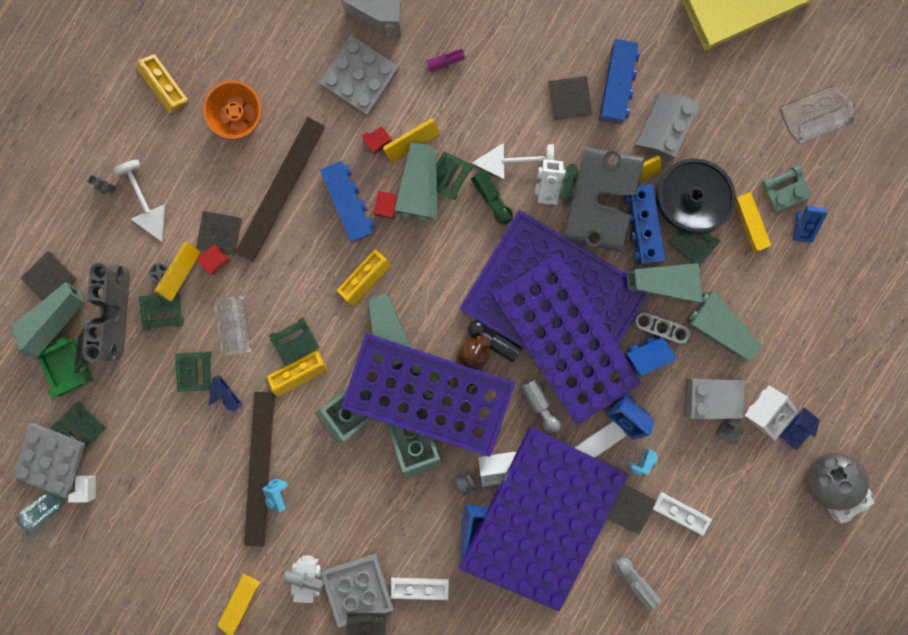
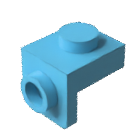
[627,448,657,476]
[262,479,288,512]

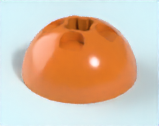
[203,80,262,139]

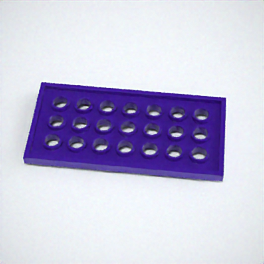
[492,253,642,426]
[341,333,515,457]

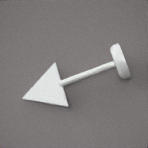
[472,143,555,180]
[113,159,165,242]

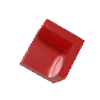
[362,127,393,155]
[373,190,397,220]
[197,245,231,275]

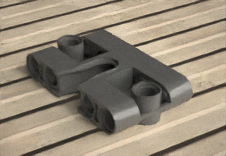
[565,146,645,252]
[83,263,130,362]

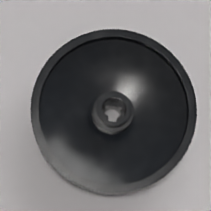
[656,158,736,234]

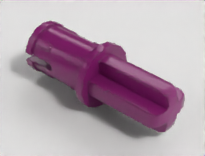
[426,49,465,72]

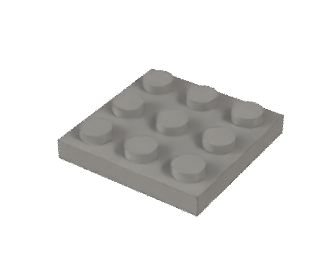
[319,35,399,116]
[14,423,85,498]
[321,553,394,628]

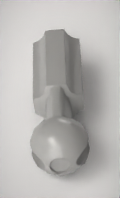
[520,379,561,435]
[614,557,661,611]

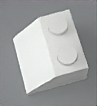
[745,386,799,441]

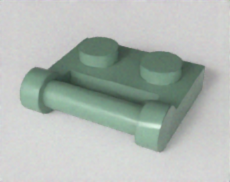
[761,165,812,213]

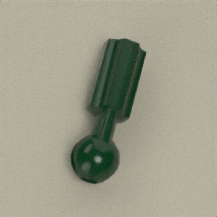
[471,170,513,225]

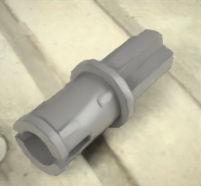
[283,570,324,592]

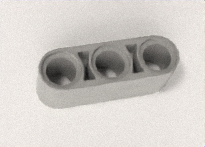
[632,313,690,343]

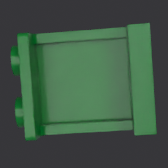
[33,337,94,398]

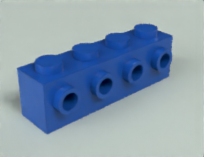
[599,39,640,124]
[320,161,375,243]
[624,184,665,265]

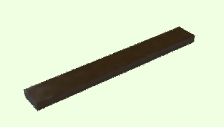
[235,117,325,262]
[244,391,275,547]

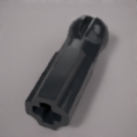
[467,320,522,363]

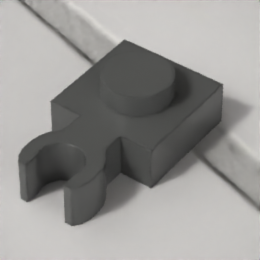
[87,174,116,194]

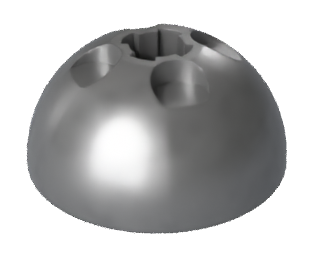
[806,452,869,510]

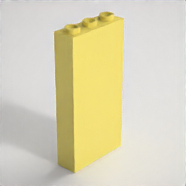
[682,0,813,51]

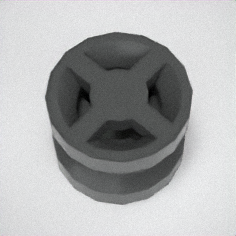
[149,263,169,282]
[455,472,477,496]

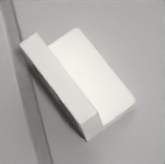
[478,452,516,487]

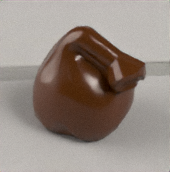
[456,336,491,370]

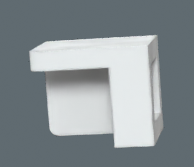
[68,476,96,502]

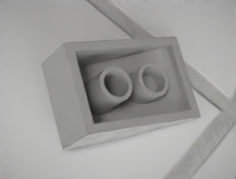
[341,0,403,37]
[685,378,745,419]

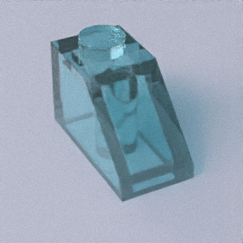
[15,492,65,535]

